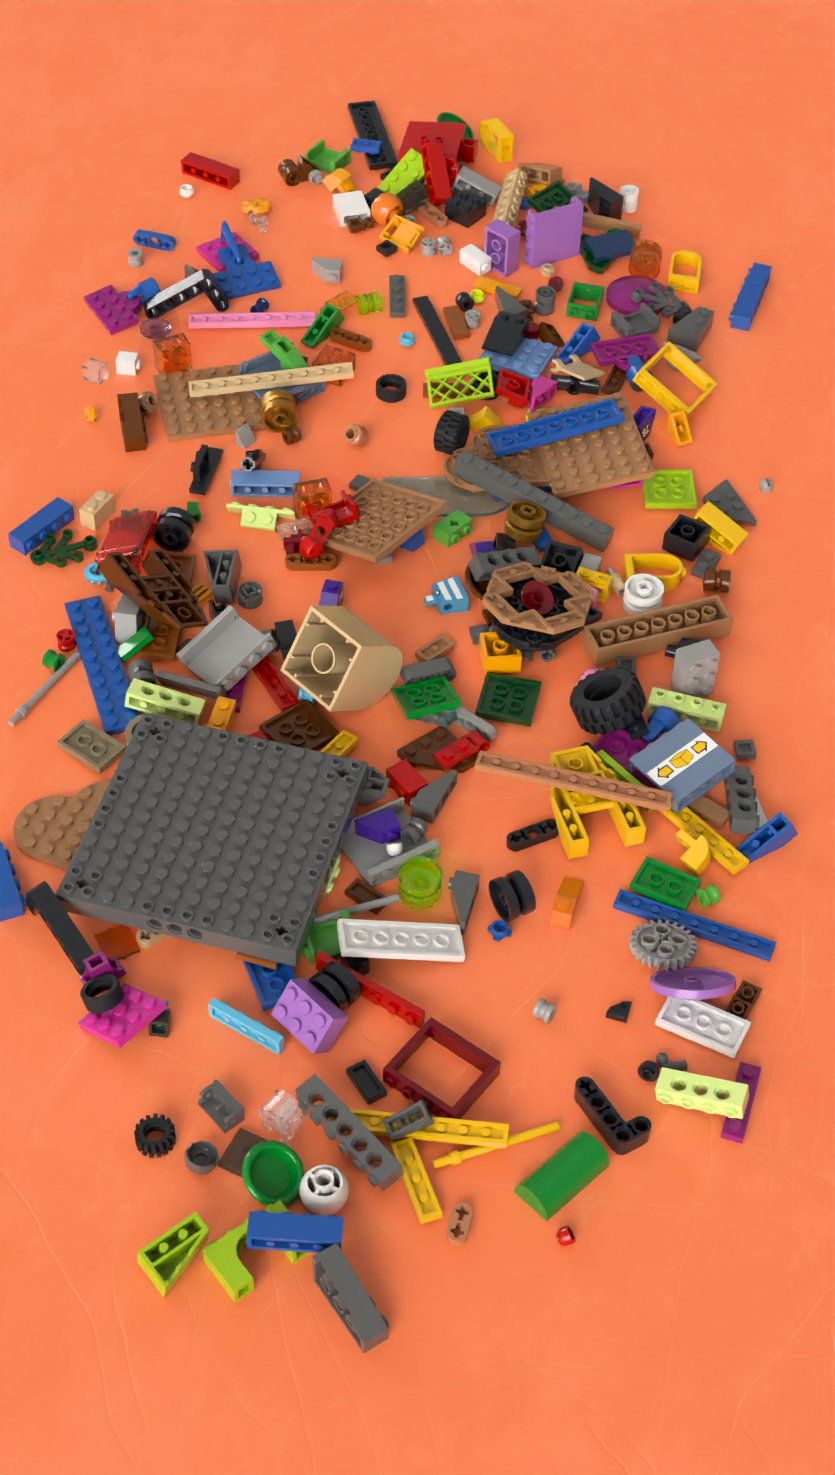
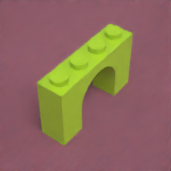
[202,1200,311,1302]

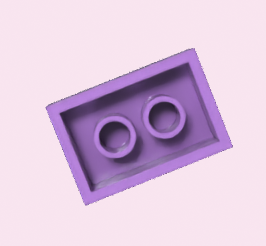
[484,219,521,277]
[271,978,349,1054]

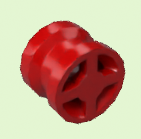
[56,629,76,652]

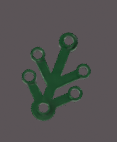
[30,529,98,568]

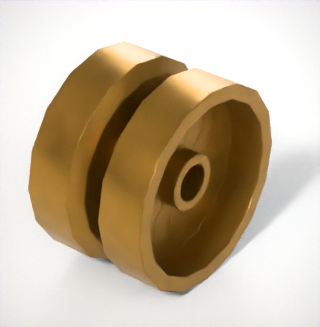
[259,389,298,433]
[504,500,546,542]

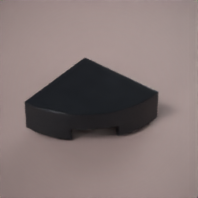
[606,1001,632,1023]

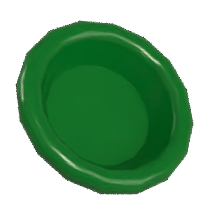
[242,1140,305,1206]

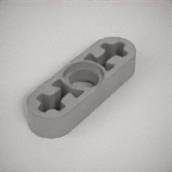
[448,707,498,743]

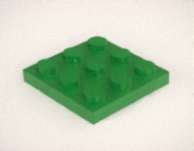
[391,675,462,720]

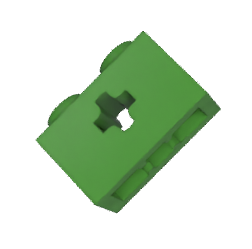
[433,509,473,548]

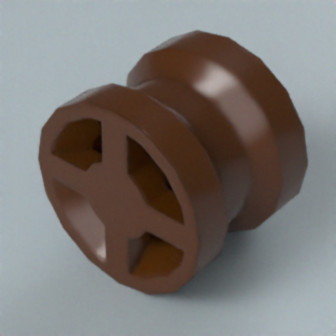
[281,425,301,445]

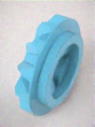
[84,562,107,585]

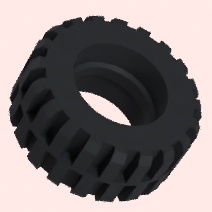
[569,666,646,735]

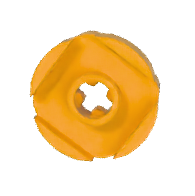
[241,197,272,214]

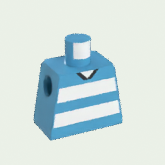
[424,576,469,614]

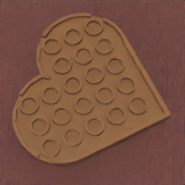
[444,425,552,492]
[13,780,111,871]

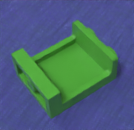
[305,139,351,174]
[303,909,351,965]

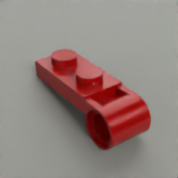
[434,730,490,770]

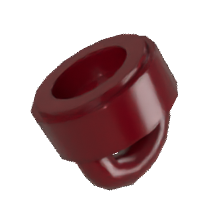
[548,276,564,292]

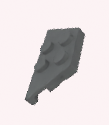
[703,479,757,526]

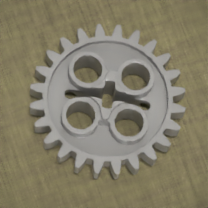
[629,919,697,972]

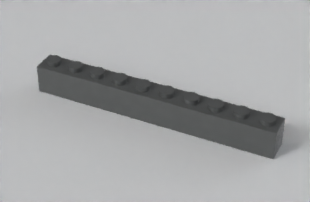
[454,449,614,552]

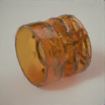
[628,239,663,279]

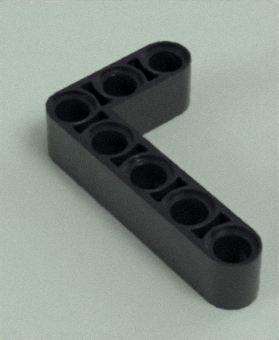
[143,269,229,319]
[25,881,94,976]

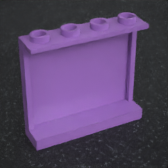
[524,196,584,269]

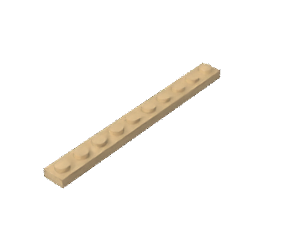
[189,362,354,398]

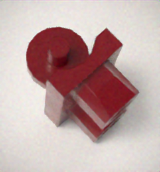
[283,529,308,556]

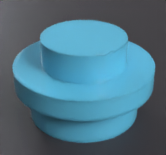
[399,332,415,347]

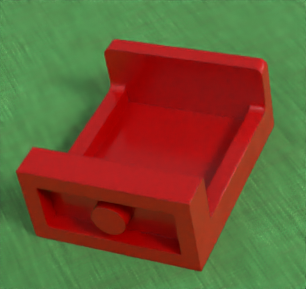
[305,490,360,534]

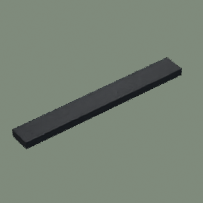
[413,296,462,366]

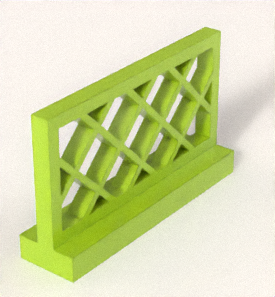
[425,357,495,409]

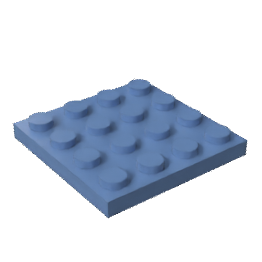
[479,338,558,380]

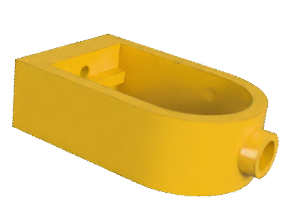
[479,117,514,164]
[667,250,702,293]
[623,553,686,591]

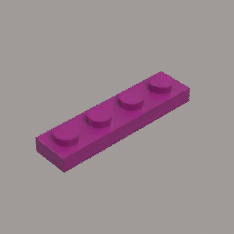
[720,1062,762,1144]

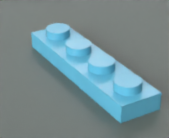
[208,998,284,1055]

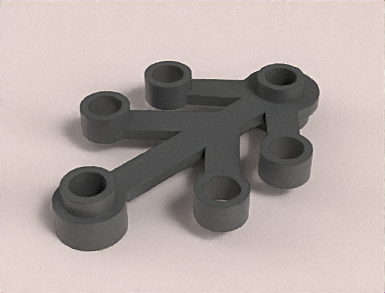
[630,282,690,318]

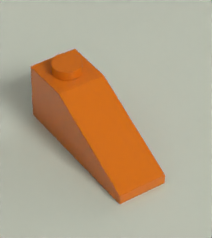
[550,876,584,930]

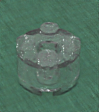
[257,1089,310,1143]

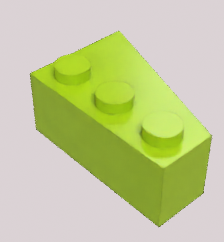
[137,1211,209,1298]

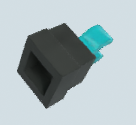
[148,1000,171,1038]

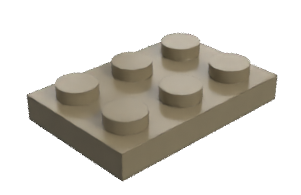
[57,719,126,774]

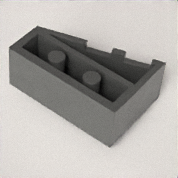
[667,307,714,352]
[203,550,242,603]

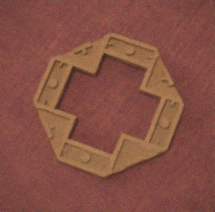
[482,562,594,635]

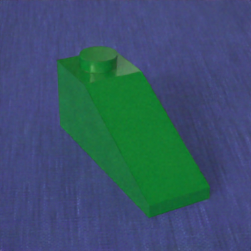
[301,303,345,349]

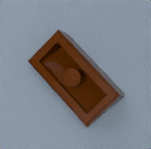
[538,322,565,347]

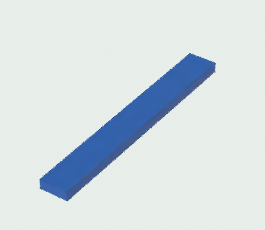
[613,889,777,962]

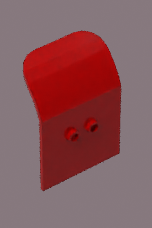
[397,121,466,192]

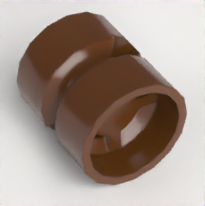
[278,159,303,186]
[703,568,731,593]

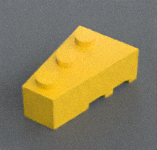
[693,501,749,555]

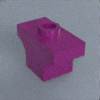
[79,950,126,985]

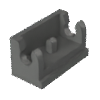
[198,1079,245,1133]

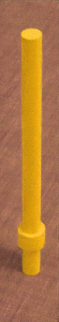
[432,1121,560,1169]

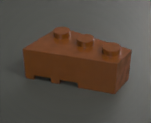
[117,392,148,452]

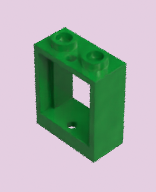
[566,282,605,321]

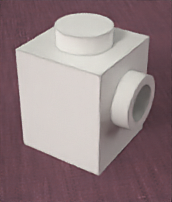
[115,351,141,376]

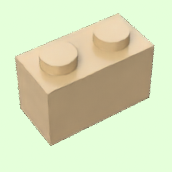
[79,490,115,531]

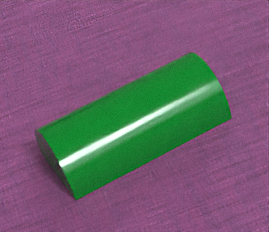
[514,1131,609,1221]

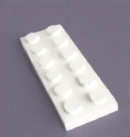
[337,918,465,962]

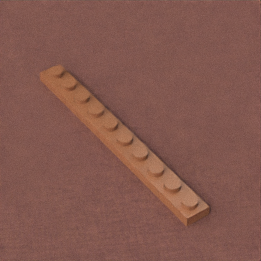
[475,750,673,812]

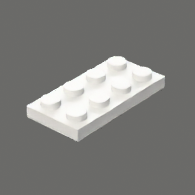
[655,997,751,1059]

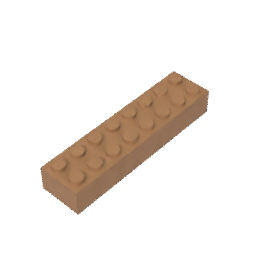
[582,595,733,666]

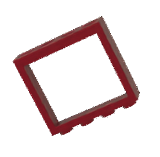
[383,1017,501,1119]

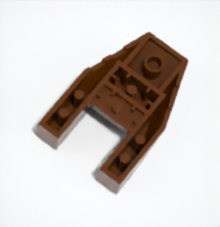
[99,549,208,629]

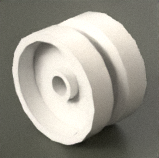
[623,574,664,615]

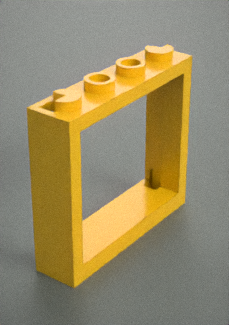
[633,341,718,418]

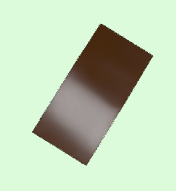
[725,980,762,1020]

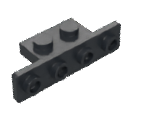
[189,444,223,495]

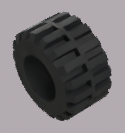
[434,410,470,455]

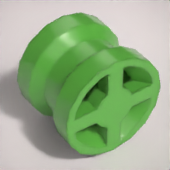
[696,884,720,908]

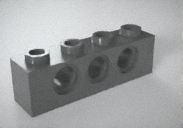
[468,546,542,582]
[724,766,760,834]

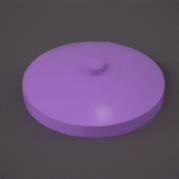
[650,967,736,1001]

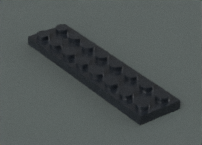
[347,100,398,170]

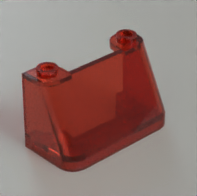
[95,510,157,575]

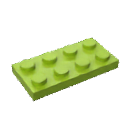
[377,148,425,201]

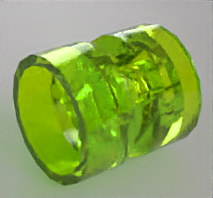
[356,291,383,315]

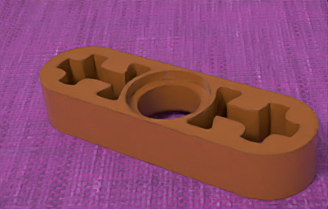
[330,328,372,352]
[285,553,337,571]

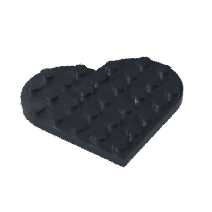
[493,577,603,651]

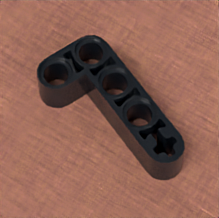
[574,1076,652,1155]

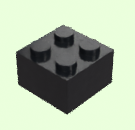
[445,189,487,228]
[662,514,711,562]

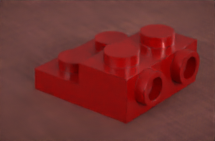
[494,368,532,409]

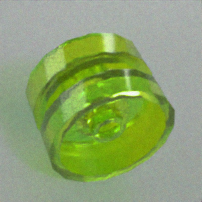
[397,857,443,910]

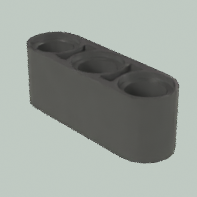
[400,657,457,685]

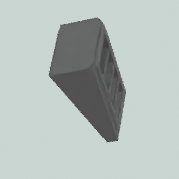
[382,1100,435,1141]

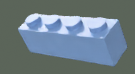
[230,470,300,498]

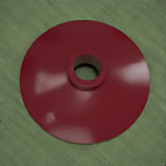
[521,580,554,615]

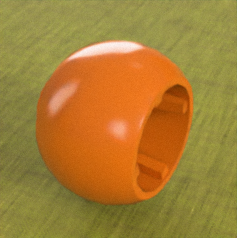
[371,193,403,226]

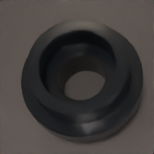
[638,1061,660,1082]

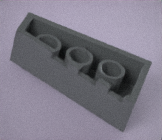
[312,1243,389,1353]

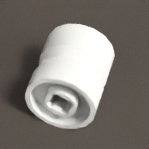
[620,185,639,213]

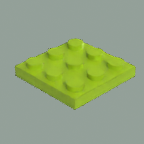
[642,470,697,509]

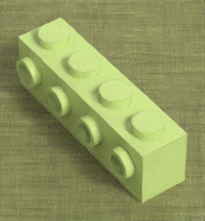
[646,687,727,733]

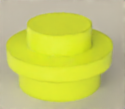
[470,289,485,303]

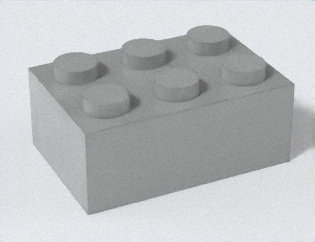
[670,639,720,697]

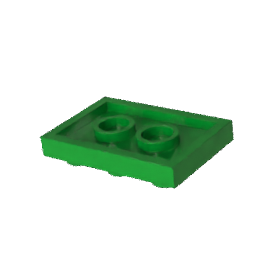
[629,856,702,911]

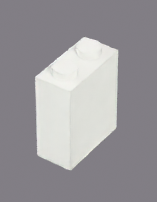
[332,190,370,227]

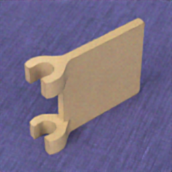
[551,354,605,381]

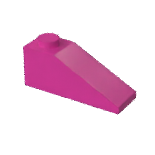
[529,375,558,412]

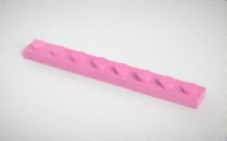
[188,312,315,329]

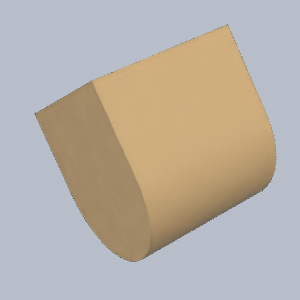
[280,606,403,712]

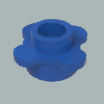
[487,920,512,941]

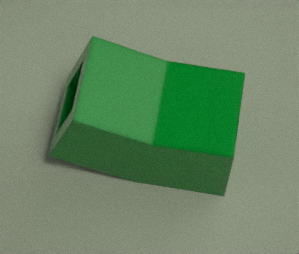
[187,502,201,523]

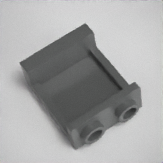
[610,303,661,338]

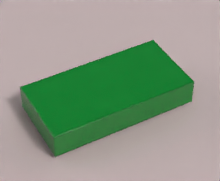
[118,626,153,661]

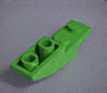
[259,328,308,385]

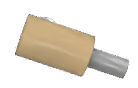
[606,567,625,597]

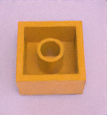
[479,632,522,675]

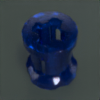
[250,298,270,313]

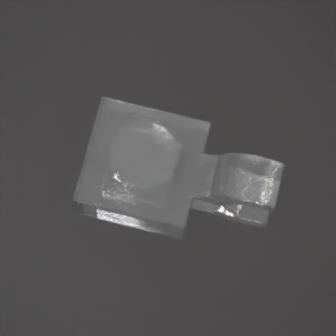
[248,213,268,233]

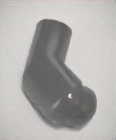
[655,1052,688,1071]

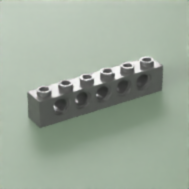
[295,1074,404,1191]

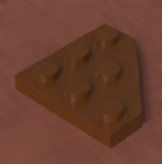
[397,725,477,773]

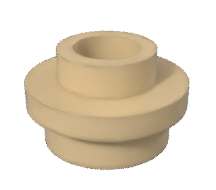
[540,263,555,277]

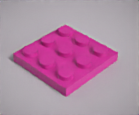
[196,232,259,272]
[78,983,167,1048]

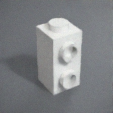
[459,244,492,276]

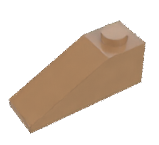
[517,162,562,185]

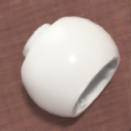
[299,1165,349,1216]

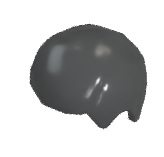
[184,1141,219,1175]

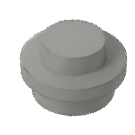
[308,170,323,184]

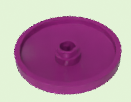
[606,276,668,315]

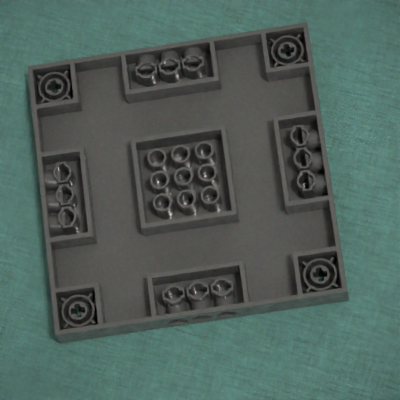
[55,713,369,966]

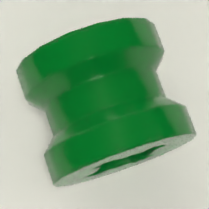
[42,649,65,672]

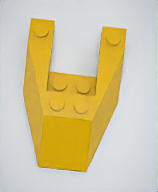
[550,745,646,859]

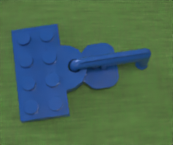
[212,221,281,300]

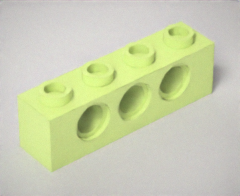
[125,678,206,725]
[655,1067,749,1119]

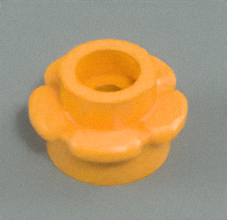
[84,406,98,422]

